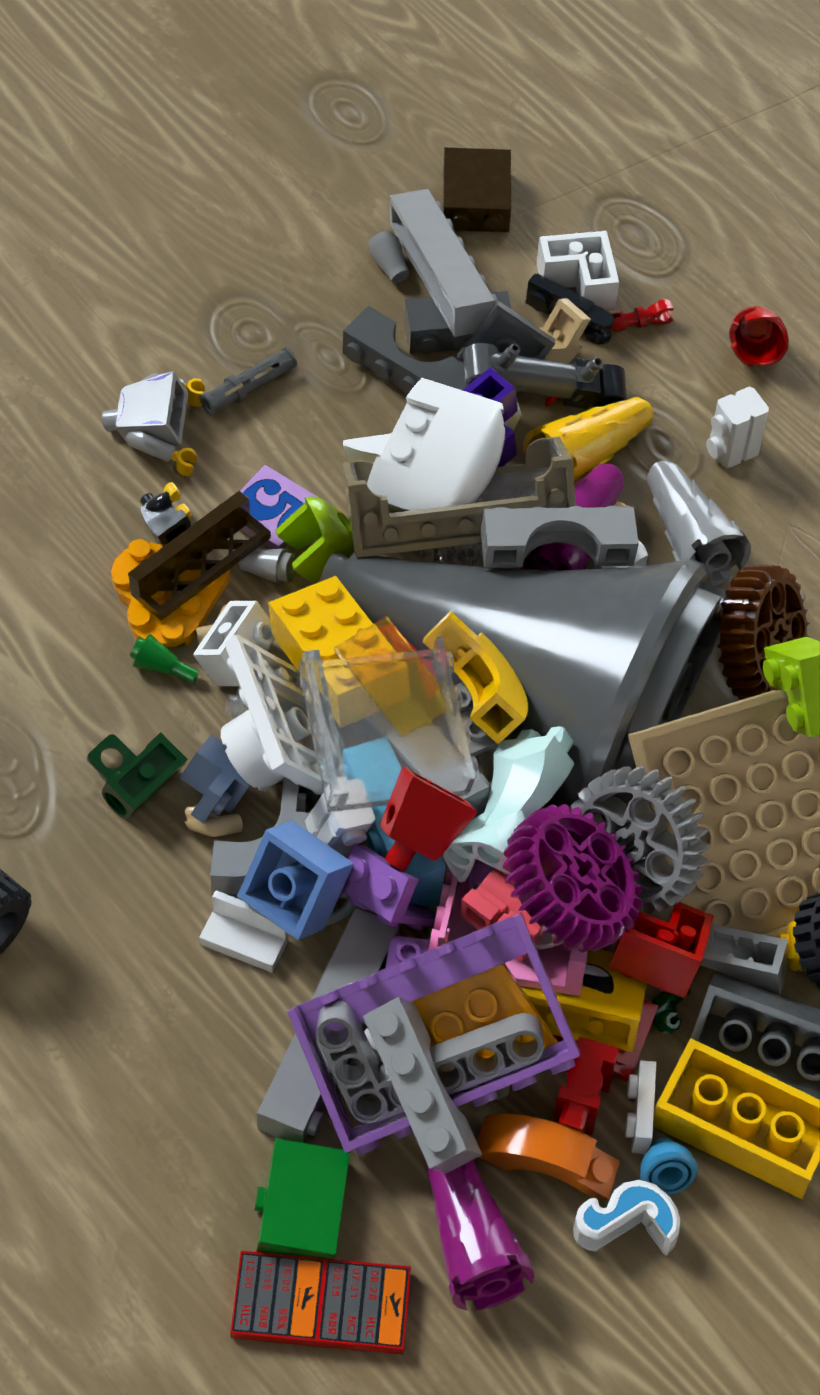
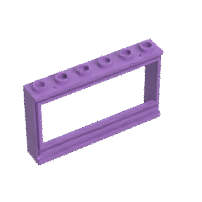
[287,912,580,1155]

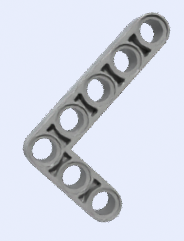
[316,1000,544,1124]

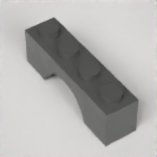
[343,306,466,395]

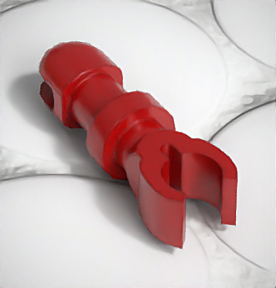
[610,299,674,332]

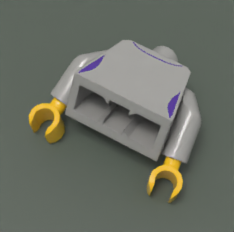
[102,371,205,476]

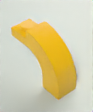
[422,611,528,744]

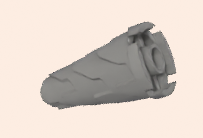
[647,461,751,586]

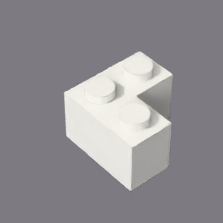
[537,231,619,310]

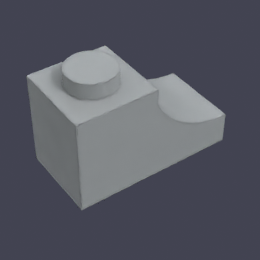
[700,924,789,995]

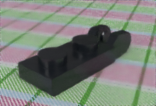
[525,273,614,345]

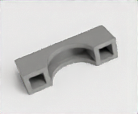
[481,506,639,568]
[363,997,483,1173]

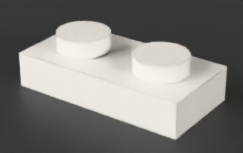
[625,1060,656,1154]

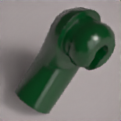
[652,988,691,1034]

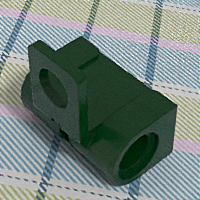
[87,732,188,819]

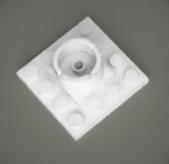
[221,634,347,795]

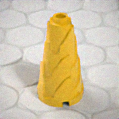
[523,397,653,484]

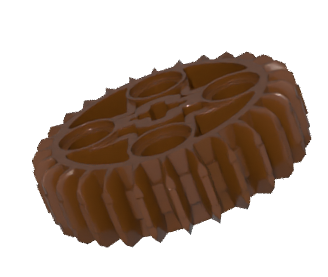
[717,565,810,700]

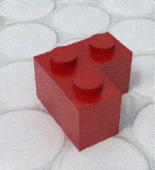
[608,902,714,998]

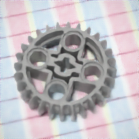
[571,766,711,914]

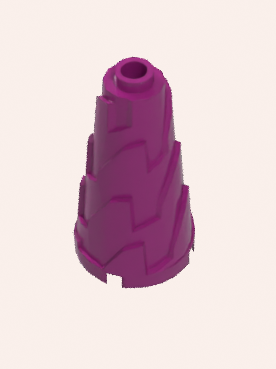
[519,464,624,570]
[426,1160,535,1311]

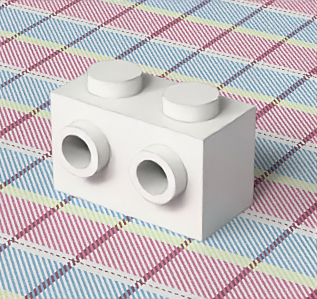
[193,601,274,686]

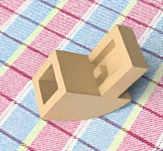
[539,298,591,364]

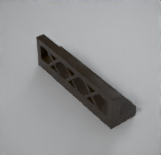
[128,491,271,621]

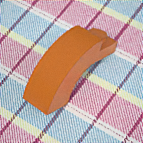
[477,1114,620,1201]

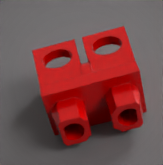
[553,1036,619,1136]

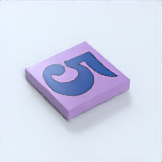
[240,465,318,549]

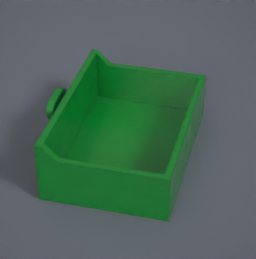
[254,1138,350,1259]

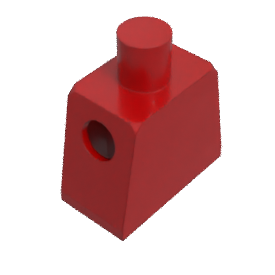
[380,766,477,871]

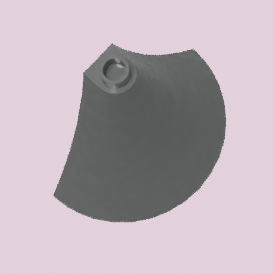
[319,552,727,824]

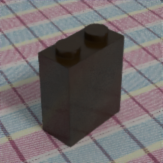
[443,147,511,232]

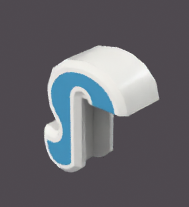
[573,1180,680,1256]

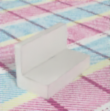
[199,891,289,973]

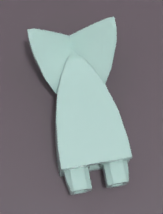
[443,726,575,882]

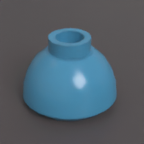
[640,1138,698,1195]

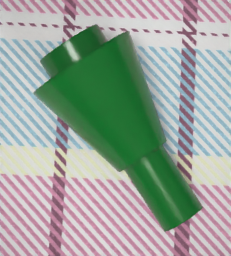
[130,634,200,684]

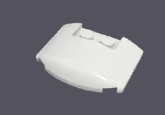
[367,378,505,512]

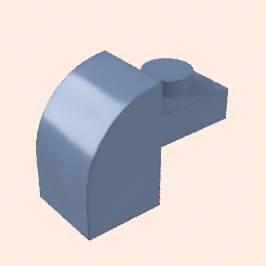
[180,734,249,823]

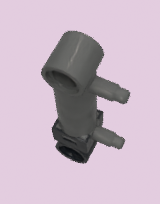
[463,343,627,409]

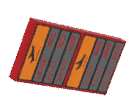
[230,1250,411,1355]

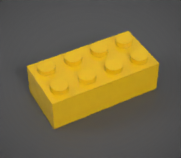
[268,576,409,729]
[653,1038,820,1199]

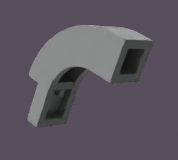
[210,777,311,895]

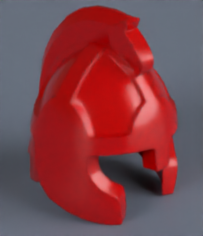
[729,306,789,367]

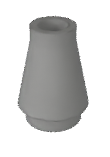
[368,231,410,283]
[239,548,296,585]

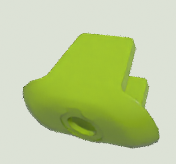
[275,496,355,583]

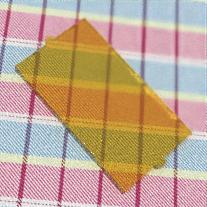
[334,617,454,739]

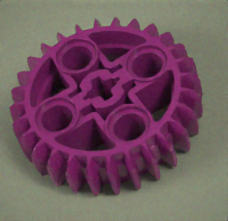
[503,804,643,953]

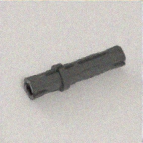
[200,347,297,415]

